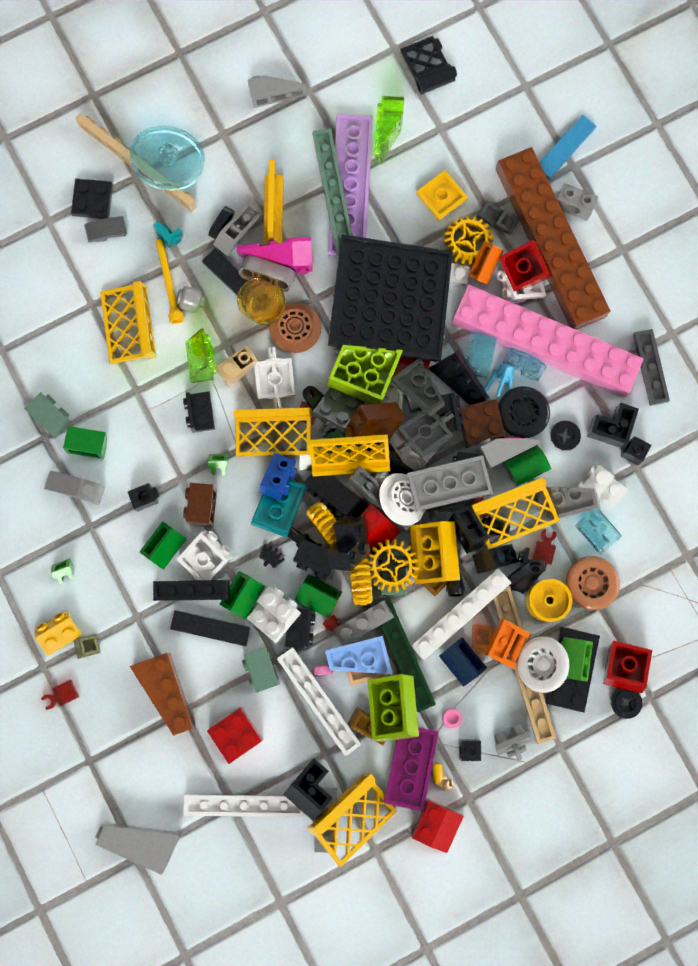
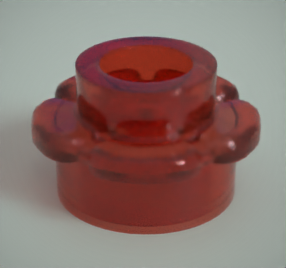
[322,614,340,632]

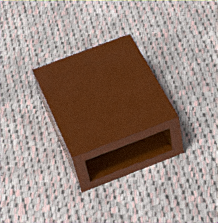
[343,402,405,445]

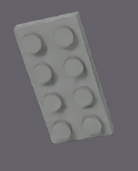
[407,455,493,512]

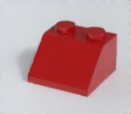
[499,240,552,292]
[359,504,401,556]
[411,798,464,853]

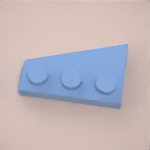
[325,636,392,674]

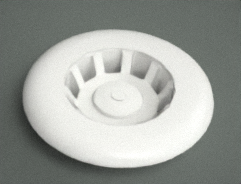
[379,473,425,526]
[517,637,569,693]

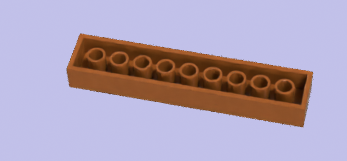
[495,147,611,330]

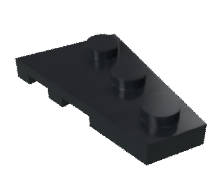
[428,350,490,405]

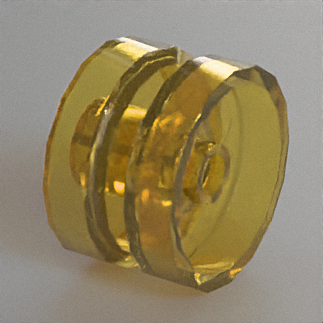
[237,278,286,325]

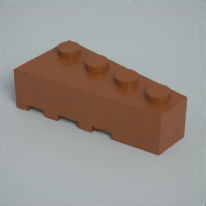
[130,653,195,736]

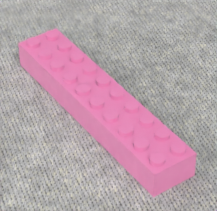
[452,285,644,398]

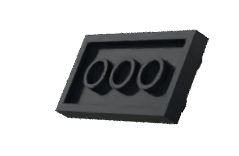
[545,627,600,713]

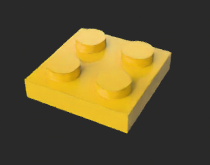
[416,170,468,222]

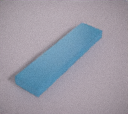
[539,115,597,180]

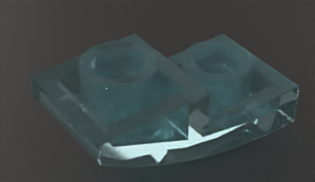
[503,347,546,381]

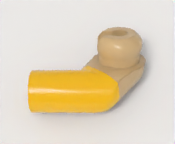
[433,764,454,791]

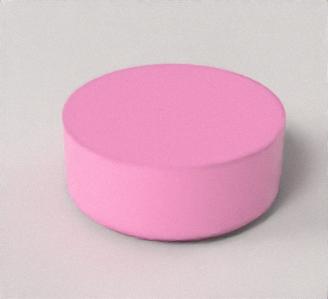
[313,665,333,676]
[442,708,462,729]

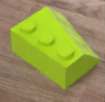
[327,345,403,404]

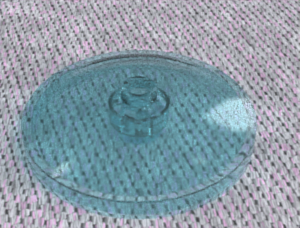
[130,126,205,190]

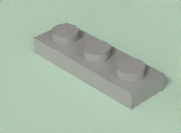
[334,600,394,646]

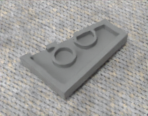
[536,487,601,522]

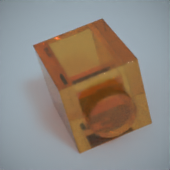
[471,624,494,653]

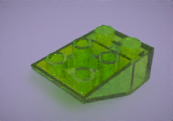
[375,96,404,164]
[185,328,217,383]

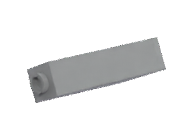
[95,823,181,875]

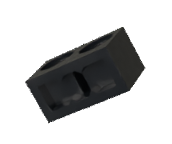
[448,505,490,554]

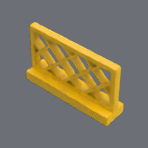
[263,159,283,246]
[100,281,156,365]
[234,408,313,457]
[308,435,390,476]
[471,477,560,549]
[307,774,397,867]

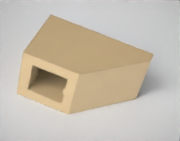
[216,345,258,387]

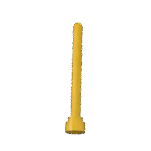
[156,238,185,324]

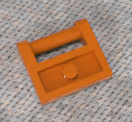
[485,619,530,669]

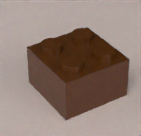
[458,399,506,448]
[183,483,217,528]

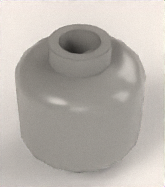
[176,286,205,313]

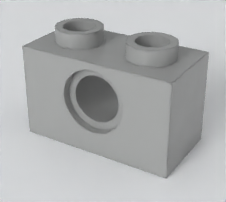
[557,183,599,221]

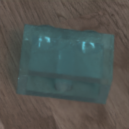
[465,333,497,379]
[575,509,622,555]

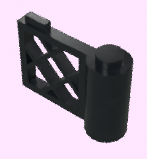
[400,36,457,95]

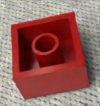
[603,641,652,693]
[207,707,263,764]

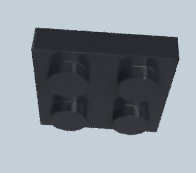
[71,178,113,219]

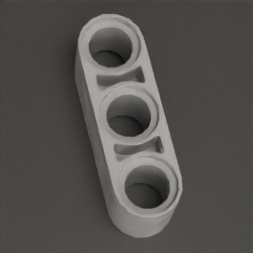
[239,255,296,292]

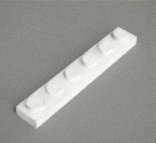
[411,569,511,661]
[277,647,361,757]
[183,794,304,817]

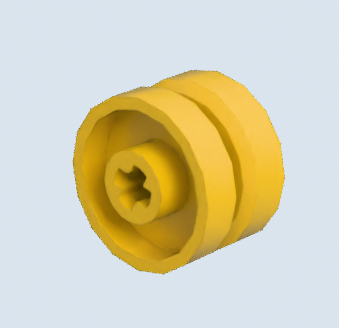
[525,579,572,623]

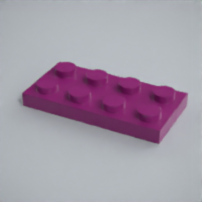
[384,727,439,812]

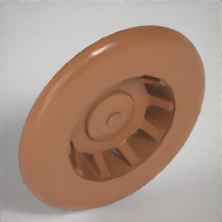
[269,302,321,353]
[566,556,620,610]

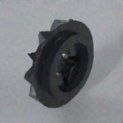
[550,421,581,451]
[610,688,642,719]

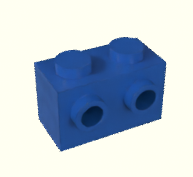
[259,452,298,501]

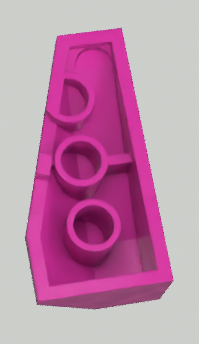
[237,237,313,274]

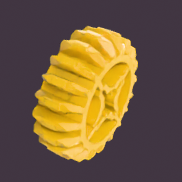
[443,215,494,266]
[307,502,337,548]
[367,539,419,593]
[350,555,373,606]

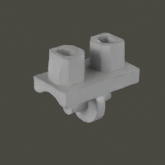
[494,724,531,761]

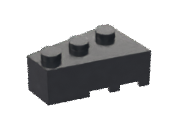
[304,474,367,518]

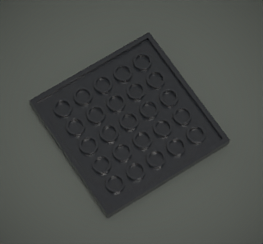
[327,234,453,362]

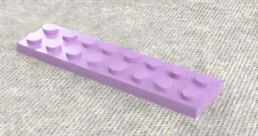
[328,113,373,256]

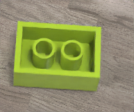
[367,674,419,742]

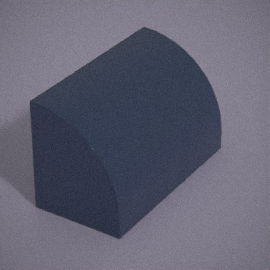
[439,637,487,687]

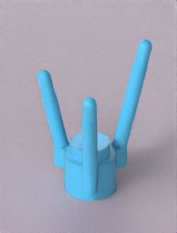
[484,364,514,397]

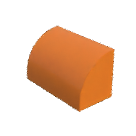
[468,242,504,285]

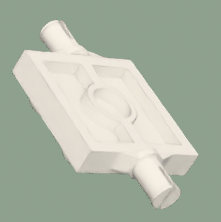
[254,347,296,409]

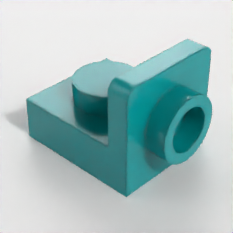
[153,221,183,248]

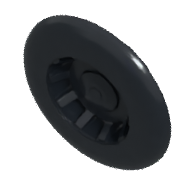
[498,386,550,438]

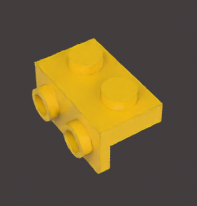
[34,610,82,656]

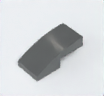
[477,200,520,235]
[84,216,127,243]

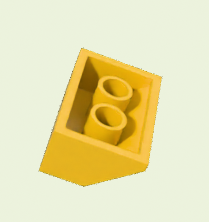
[410,521,460,584]

